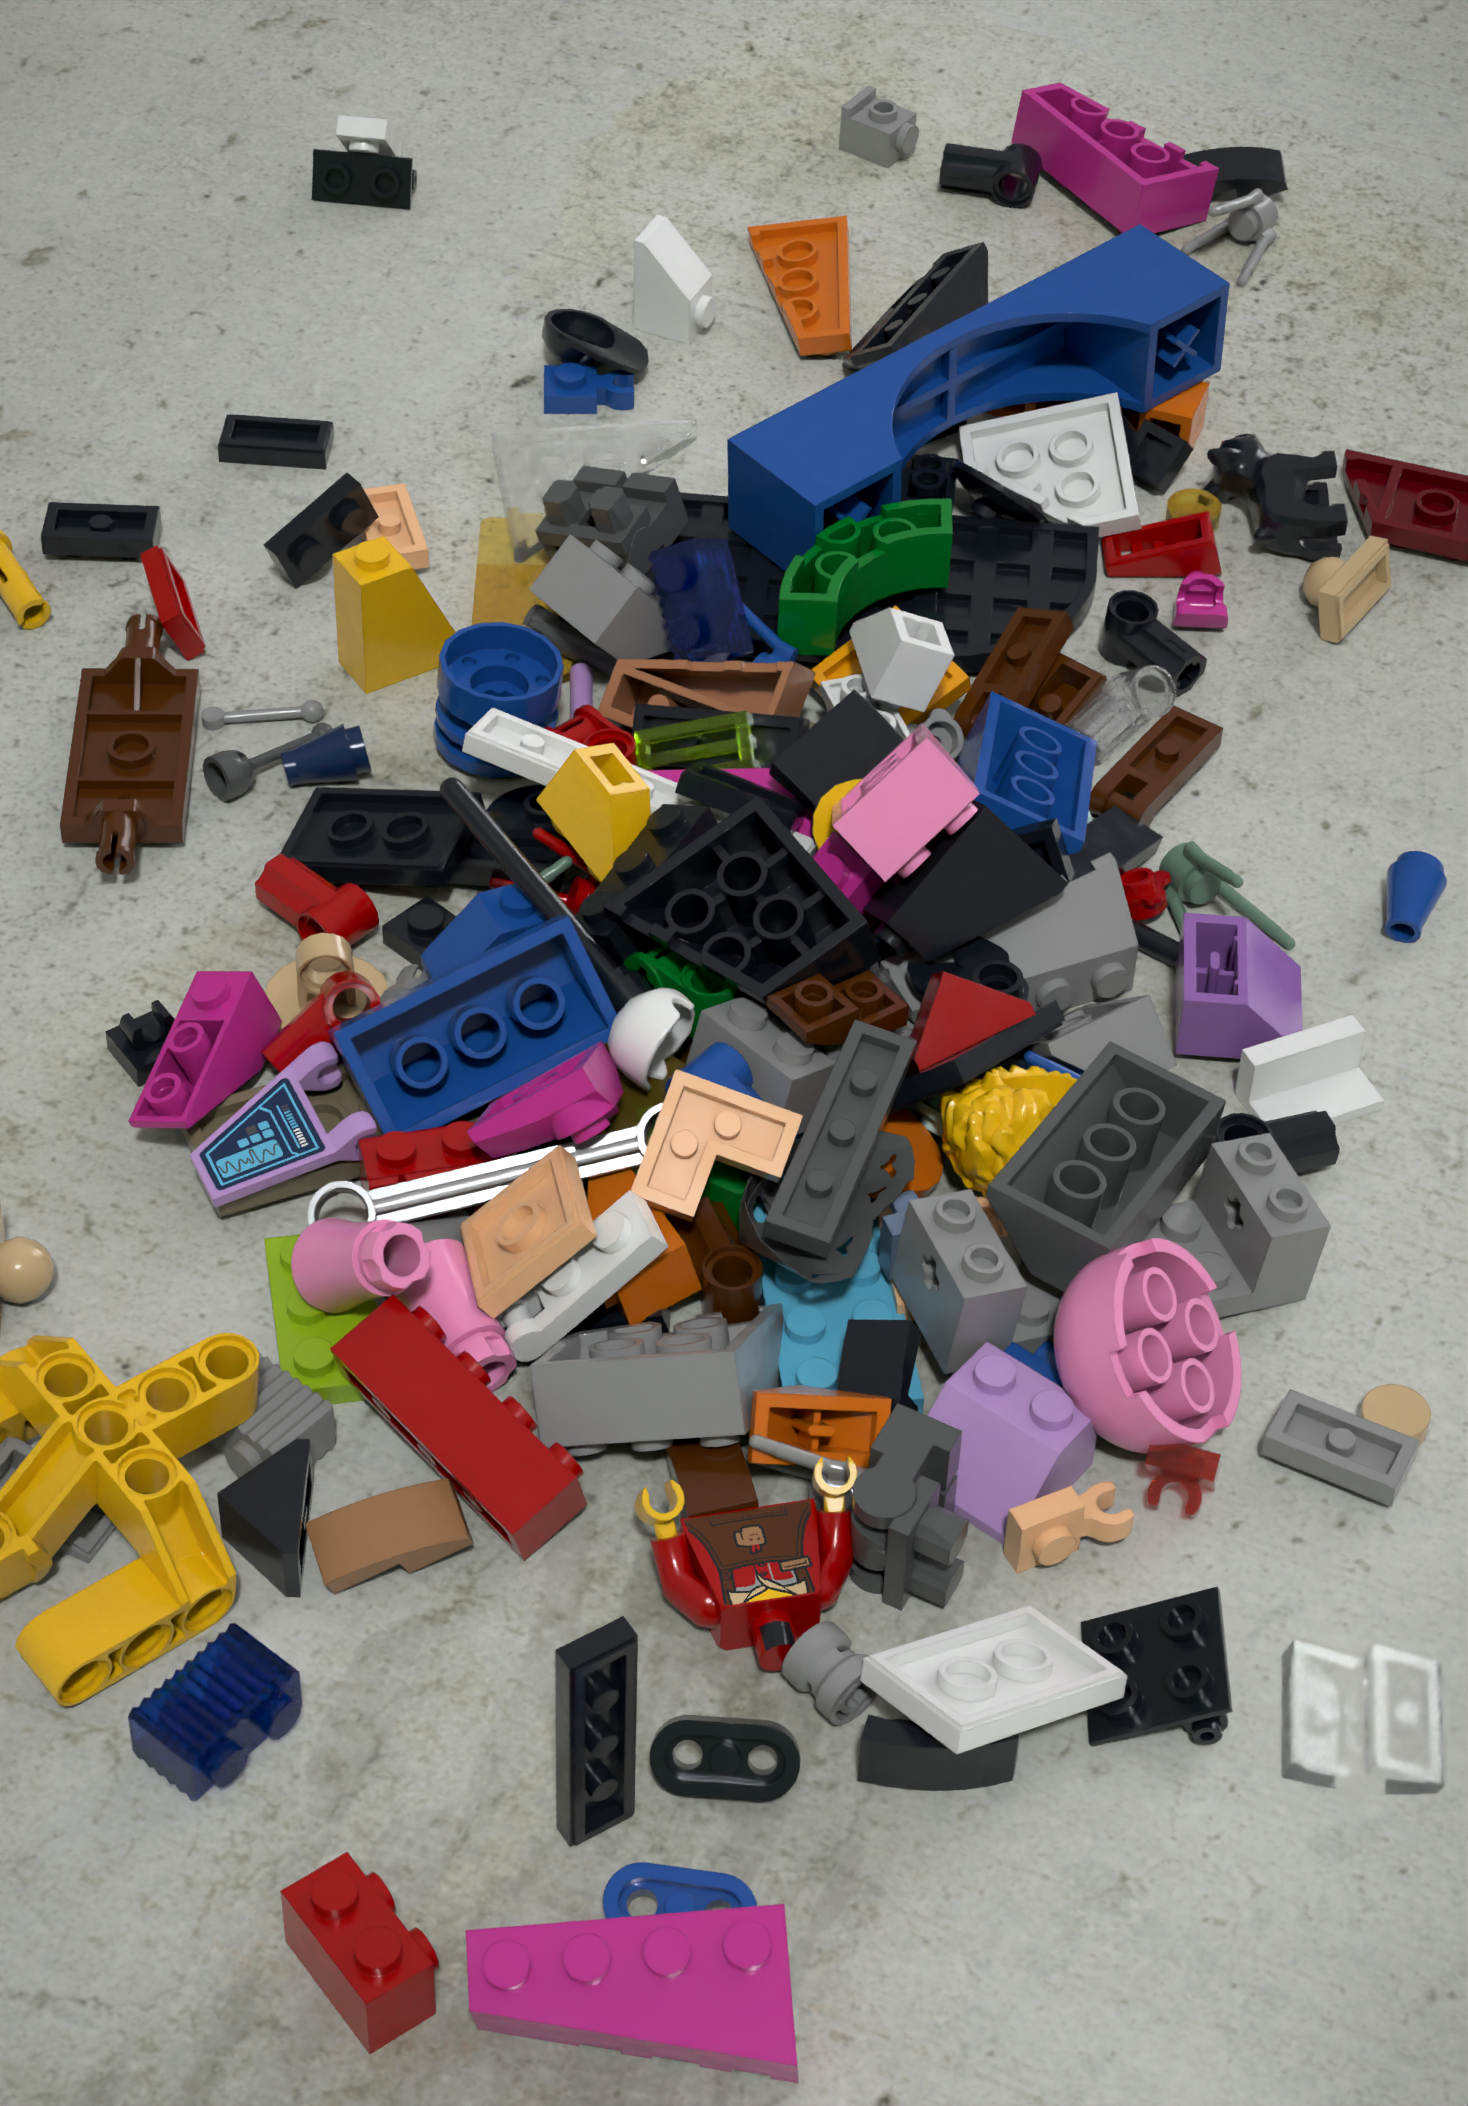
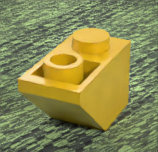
[536,743,651,883]

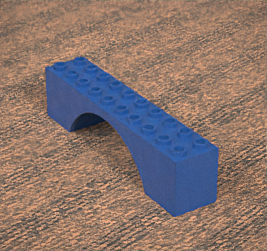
[727,224,1230,572]

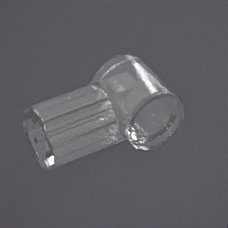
[1065,665,1176,767]

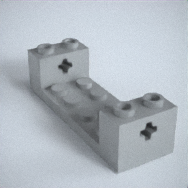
[891,1133,1331,1374]

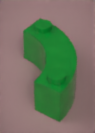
[777,499,953,656]

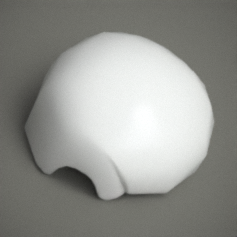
[607,988,695,1092]

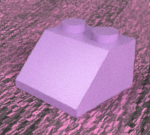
[928,1342,1097,1545]

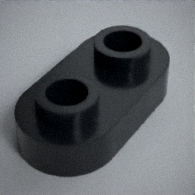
[649,1715,800,1801]

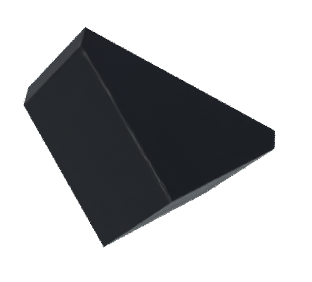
[217,1439,314,1598]

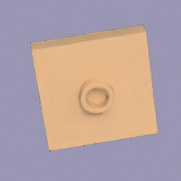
[460,1145,597,1319]

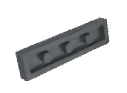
[763,1020,917,1258]

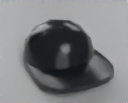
[542,309,649,374]

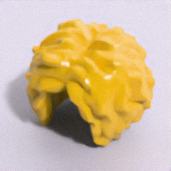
[938,1064,1078,1197]

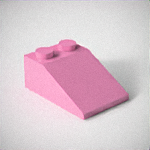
[832,723,980,882]

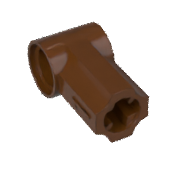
[669,1196,763,1324]

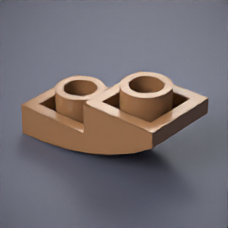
[305,1478,474,1594]

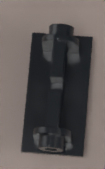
[312,149,417,209]

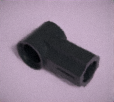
[939,143,1042,208]
[1099,590,1207,697]
[1212,1110,1340,1173]

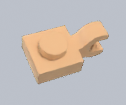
[1003,1482,1134,1574]

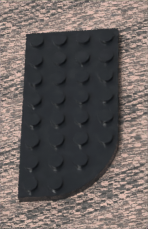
[645,492,1099,673]

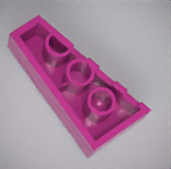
[1011,82,1219,234]
[465,1904,799,2084]

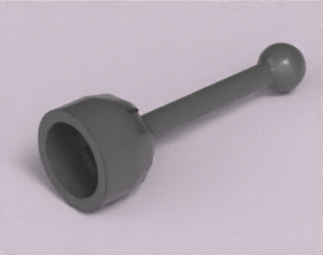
[203,723,333,802]

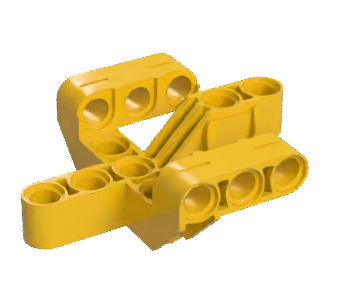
[0,1333,259,1707]

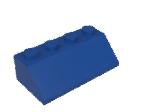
[958,691,1097,855]
[327,915,617,1135]

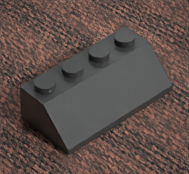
[986,1041,1226,1292]

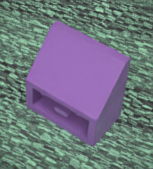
[1175,912,1303,1059]

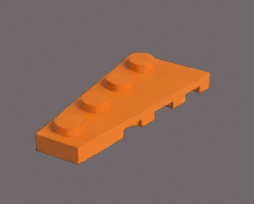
[747,216,852,356]

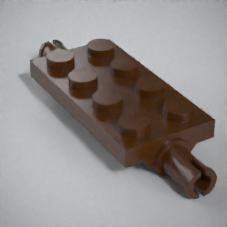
[60,614,201,875]

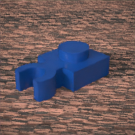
[544,363,634,414]

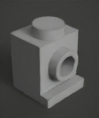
[839,86,919,168]

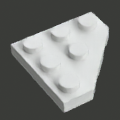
[959,392,1142,538]

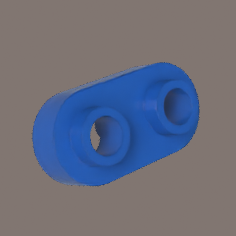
[603,1862,757,1919]

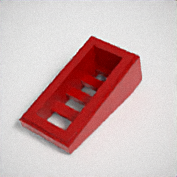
[1101,511,1222,577]

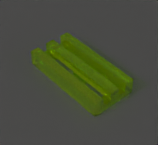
[634,711,760,770]

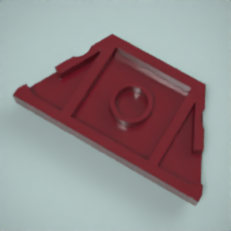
[1341,449,1468,561]

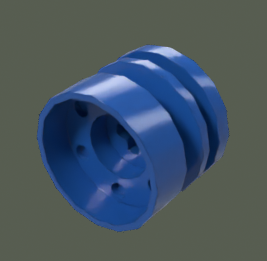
[433,622,564,778]

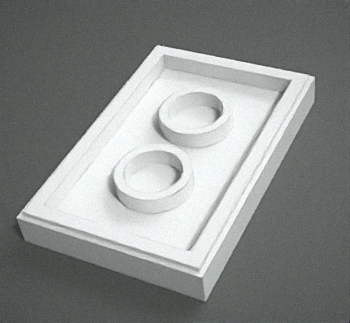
[860,1605,1127,1754]

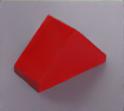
[907,972,1036,1073]

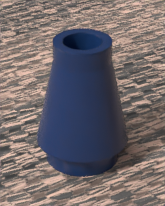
[280,724,372,787]

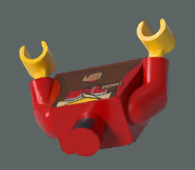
[635,1457,858,1671]

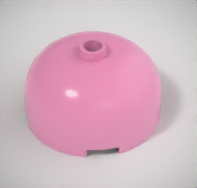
[1053,1238,1242,1454]

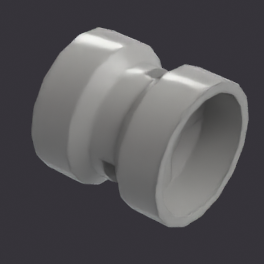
[782,1621,878,1725]

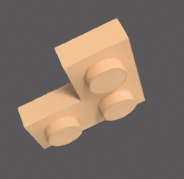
[631,1069,803,1222]

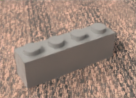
[879,852,1139,1023]

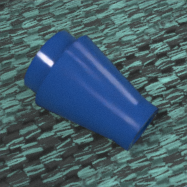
[1384,851,1447,943]

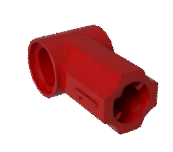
[255,854,379,946]
[261,970,381,1072]

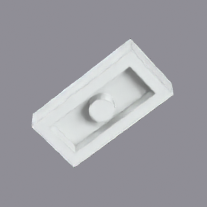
[336,115,403,157]

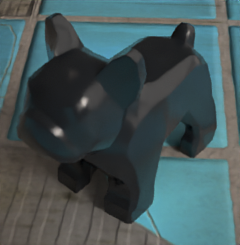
[1199,433,1348,561]

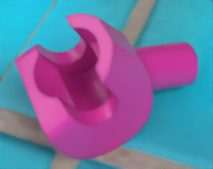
[1172,571,1228,629]

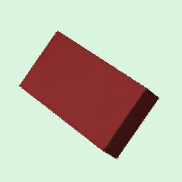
[140,545,206,661]

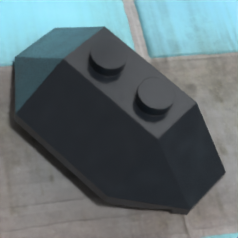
[843,242,988,371]

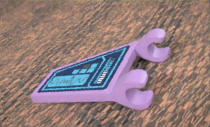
[190,1042,377,1208]

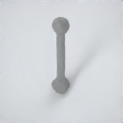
[201,700,324,730]

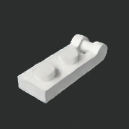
[497,1190,669,1362]

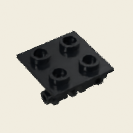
[1081,1586,1233,1747]

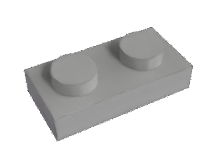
[1261,1389,1420,1507]

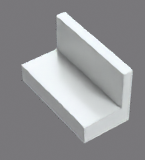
[1234,1015,1385,1125]

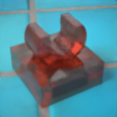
[1145,1444,1221,1519]

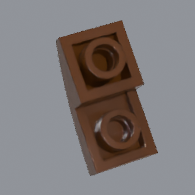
[766,970,909,1045]
[664,1438,759,1518]

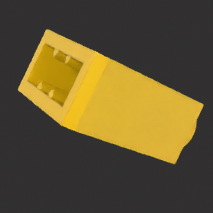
[332,536,456,694]

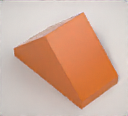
[747,1385,892,1468]

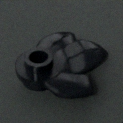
[907,936,1029,1006]

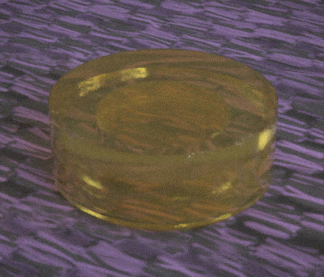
[1165,488,1222,532]

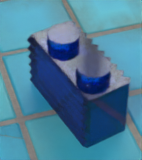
[647,538,754,662]
[128,1623,302,1801]

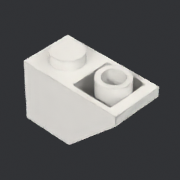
[849,608,954,712]

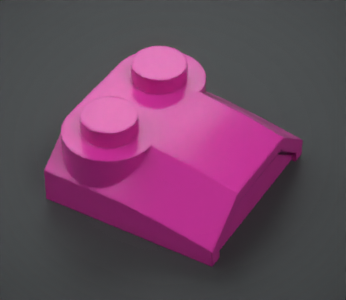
[467,1041,624,1158]

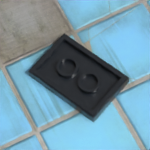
[280,787,485,887]
[889,1000,1065,1115]

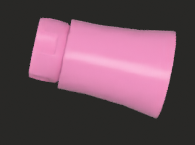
[291,1218,431,1313]
[384,1239,517,1392]

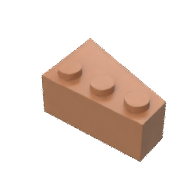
[598,659,816,728]

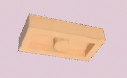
[361,483,429,569]

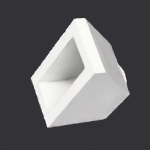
[633,214,717,345]

